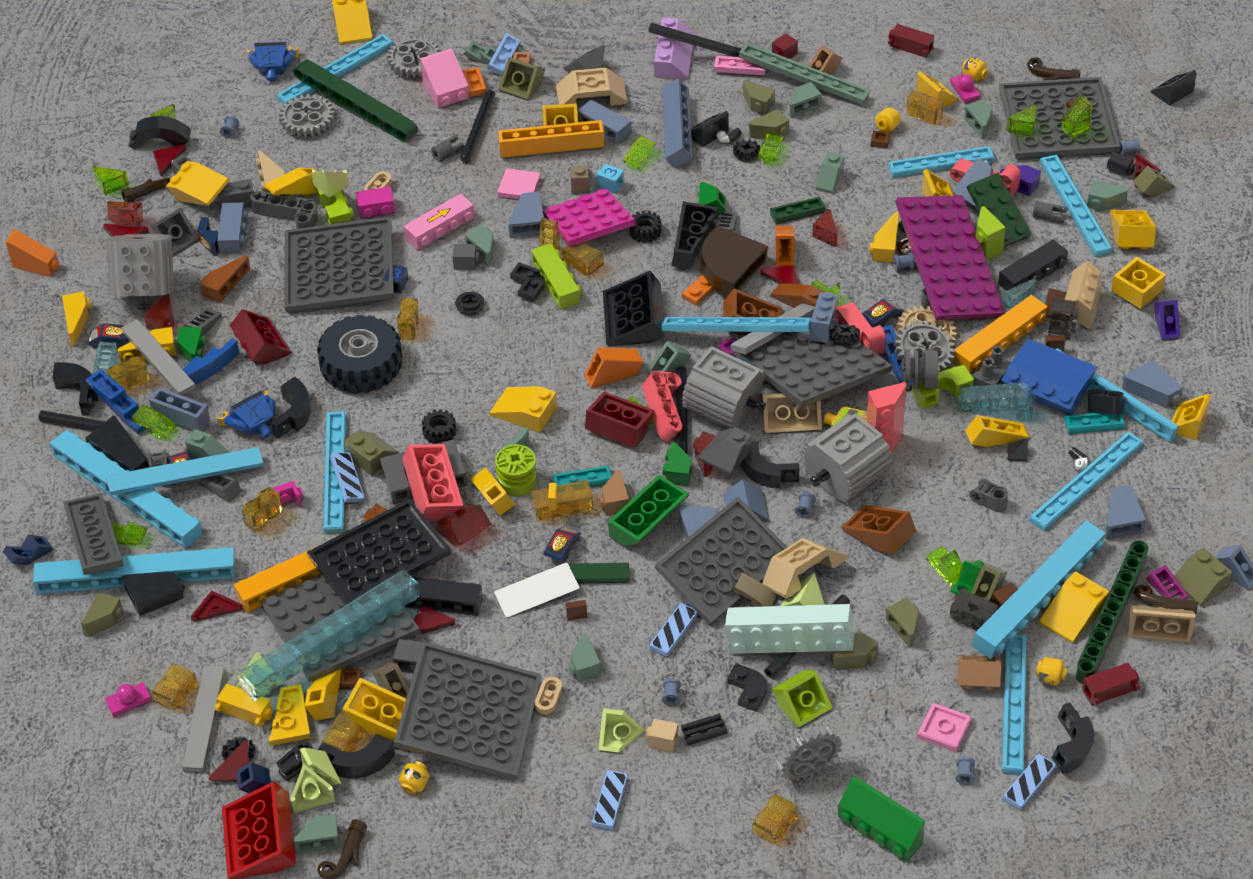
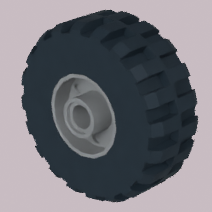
[317,315,403,394]

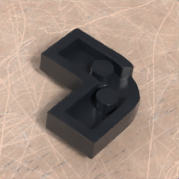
[510,262,545,302]
[727,663,767,712]

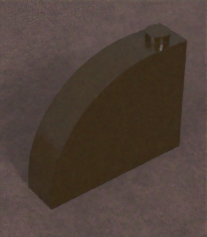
[701,226,768,296]

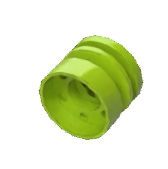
[495,444,537,496]

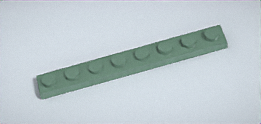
[739,43,870,105]

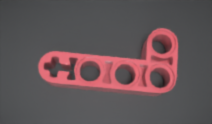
[949,159,1021,197]
[836,302,886,356]
[642,371,682,442]

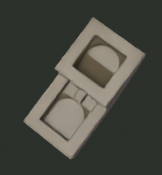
[733,573,777,607]

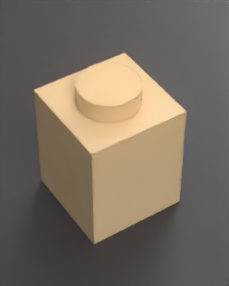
[646,719,678,752]

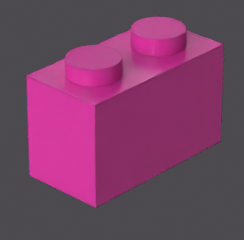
[356,186,395,219]

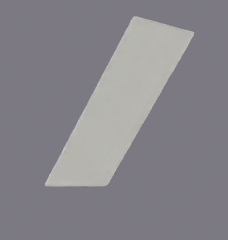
[494,563,579,618]

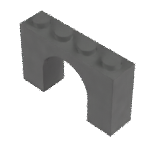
[380,440,467,504]

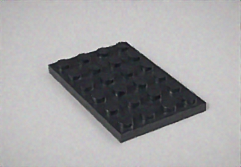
[307,499,451,608]

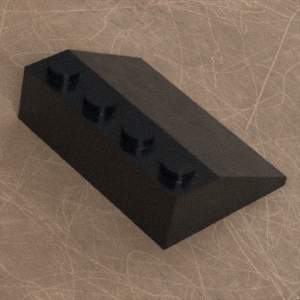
[603,270,666,346]

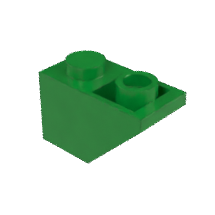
[698,182,727,215]
[176,327,206,363]
[662,442,692,486]

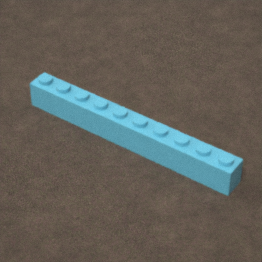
[50,430,202,549]
[971,520,1106,659]
[33,547,236,594]

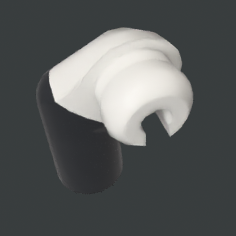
[716,128,742,143]
[1068,447,1088,471]

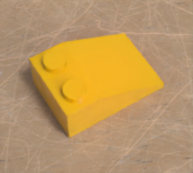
[332,0,373,45]
[166,161,230,206]
[1110,210,1156,250]
[490,386,557,433]
[1039,571,1109,644]
[342,678,406,748]

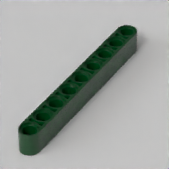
[293,59,418,142]
[1075,540,1149,684]

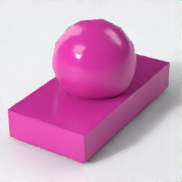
[950,74,980,104]
[105,682,152,717]

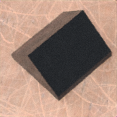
[1151,70,1197,106]
[691,111,729,147]

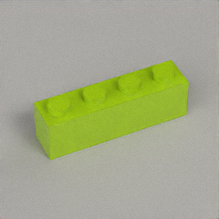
[531,243,582,309]

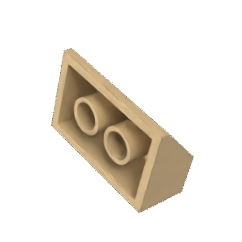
[1062,261,1102,330]
[761,393,822,433]
[1128,605,1195,643]

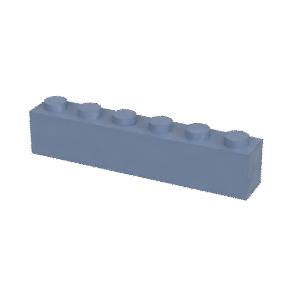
[662,78,693,168]

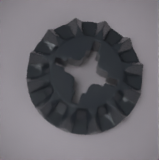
[733,139,761,161]
[455,292,485,315]
[830,323,860,344]
[222,736,256,762]

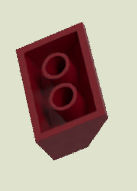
[230,309,291,364]
[585,392,655,448]

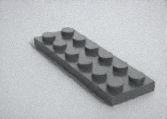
[63,493,123,575]

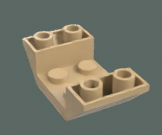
[556,68,627,106]
[762,538,848,599]

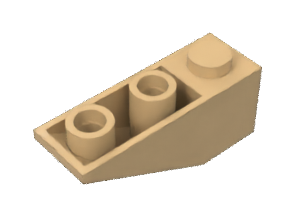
[256,150,287,195]

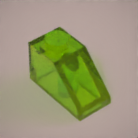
[1062,95,1093,138]

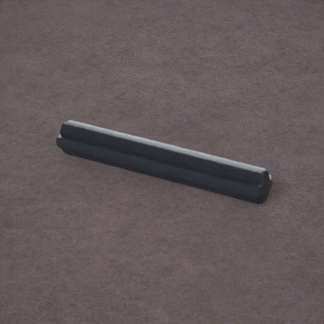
[38,410,105,431]

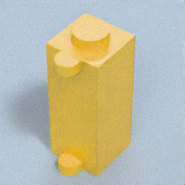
[215,684,273,727]

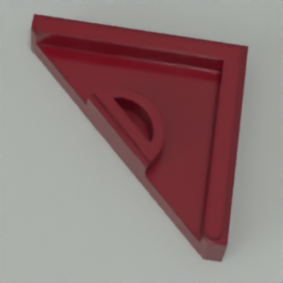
[153,144,186,176]
[1135,153,1161,188]
[103,223,149,237]
[760,265,799,284]
[190,591,243,622]
[413,606,456,634]
[209,741,249,780]

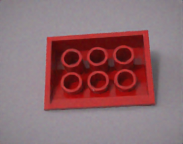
[222,782,296,879]

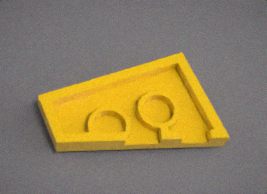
[268,684,311,746]

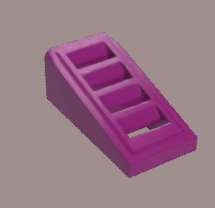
[1147,565,1189,600]

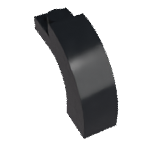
[129,116,191,150]
[52,362,99,416]
[271,376,311,439]
[740,441,800,488]
[1052,702,1095,774]
[318,734,396,779]

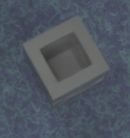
[452,244,480,270]

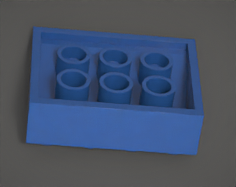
[1001,339,1097,415]

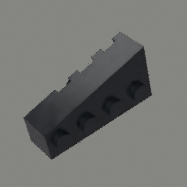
[671,201,718,269]

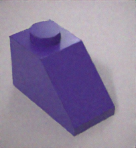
[999,165,1041,196]
[1154,300,1180,339]

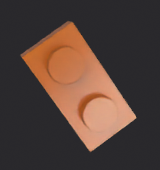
[462,67,486,97]
[682,274,714,306]

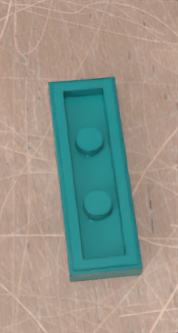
[1064,413,1125,434]
[552,465,612,493]

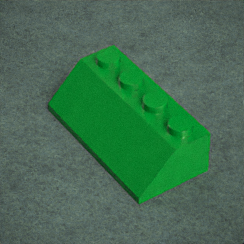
[608,475,689,546]
[838,776,925,862]

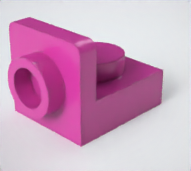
[272,481,304,507]

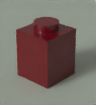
[772,33,798,59]

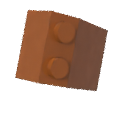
[723,289,782,335]
[842,505,916,554]

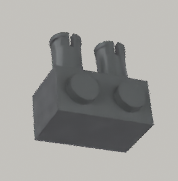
[973,346,1011,399]

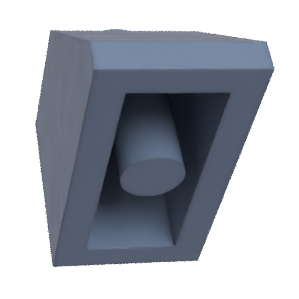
[1215,545,1253,589]

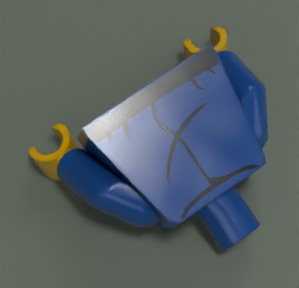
[247,42,299,82]
[217,390,275,439]

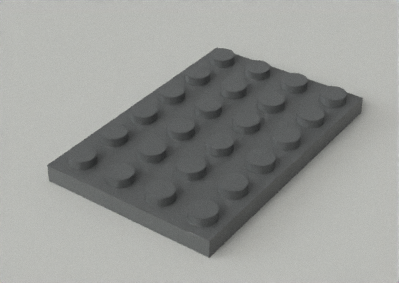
[654,497,787,626]

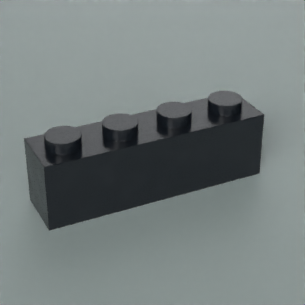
[998,239,1068,296]
[398,576,483,616]

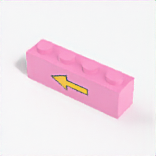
[403,193,475,250]

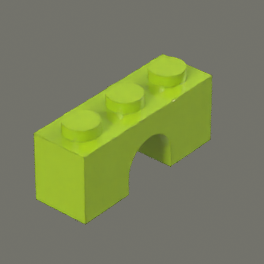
[316,188,354,224]
[912,365,974,409]

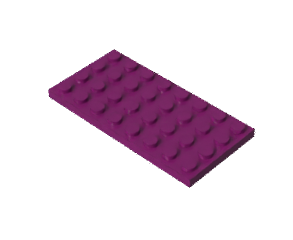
[895,195,1005,320]

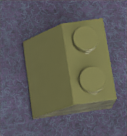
[498,57,546,100]
[343,431,399,476]
[1175,547,1232,607]

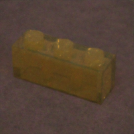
[531,480,594,521]

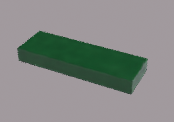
[770,196,826,225]
[569,563,629,583]

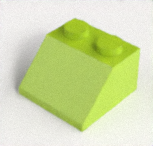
[976,206,1006,261]
[772,670,833,727]

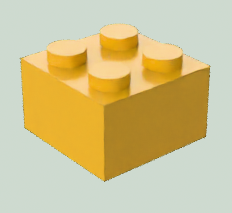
[1112,257,1166,309]

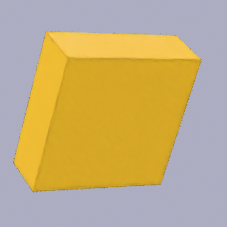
[548,483,558,511]

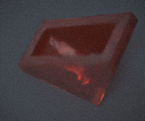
[812,209,838,247]

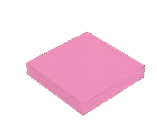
[498,168,541,199]
[917,703,972,752]

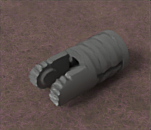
[431,135,465,161]
[1032,200,1068,223]

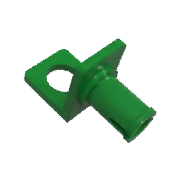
[950,560,985,599]

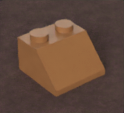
[957,655,1001,690]

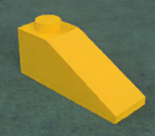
[869,212,899,263]
[62,291,91,346]
[965,415,1029,447]

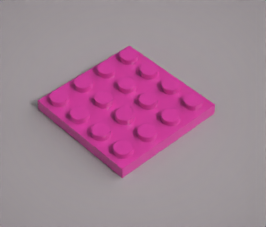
[543,189,635,247]

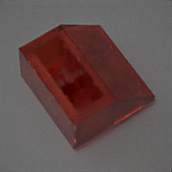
[434,504,492,546]

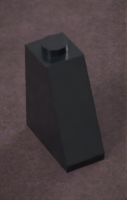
[122,572,185,616]

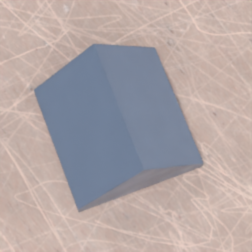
[723,479,768,522]

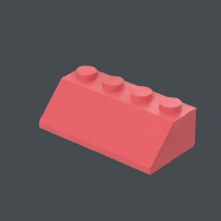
[867,382,906,454]
[402,444,463,521]

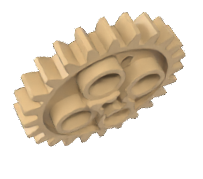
[896,305,957,343]

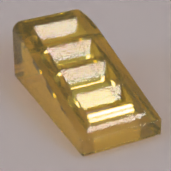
[539,218,560,250]

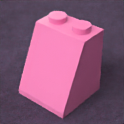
[420,48,470,108]

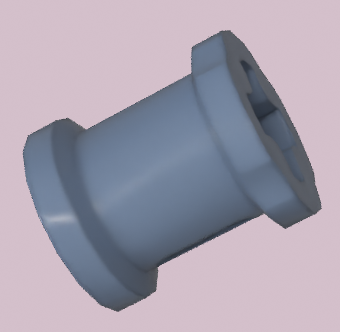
[220,115,239,138]
[1119,138,1140,156]
[893,252,915,271]
[795,492,816,518]
[662,678,681,706]
[956,756,975,785]

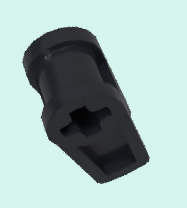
[276,741,313,781]

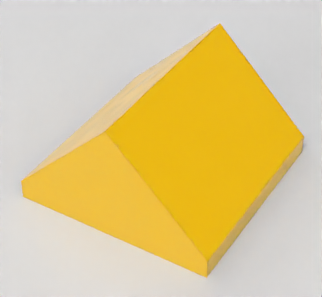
[916,71,958,111]
[542,103,578,126]
[922,169,954,196]
[1172,394,1211,440]

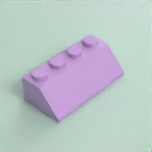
[654,17,695,79]

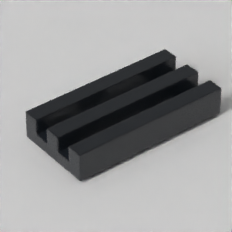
[681,713,727,746]

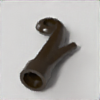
[1027,57,1081,80]
[121,178,171,203]
[1134,584,1198,616]
[317,819,367,879]

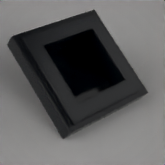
[1008,439,1028,461]

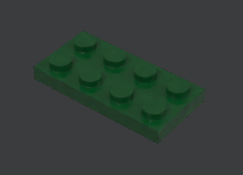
[966,173,1032,248]

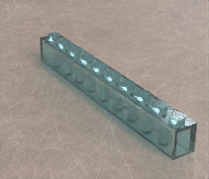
[237,569,420,701]

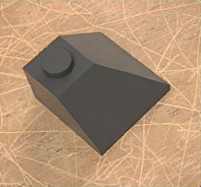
[563,45,605,73]
[151,208,199,254]
[698,427,752,475]

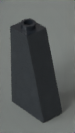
[85,415,149,471]

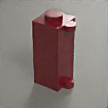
[888,24,934,58]
[1082,663,1140,706]

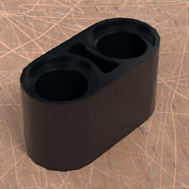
[1088,389,1124,415]

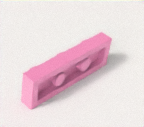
[714,56,766,76]

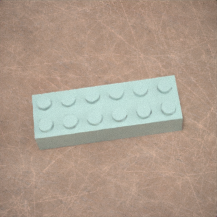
[725,604,855,654]

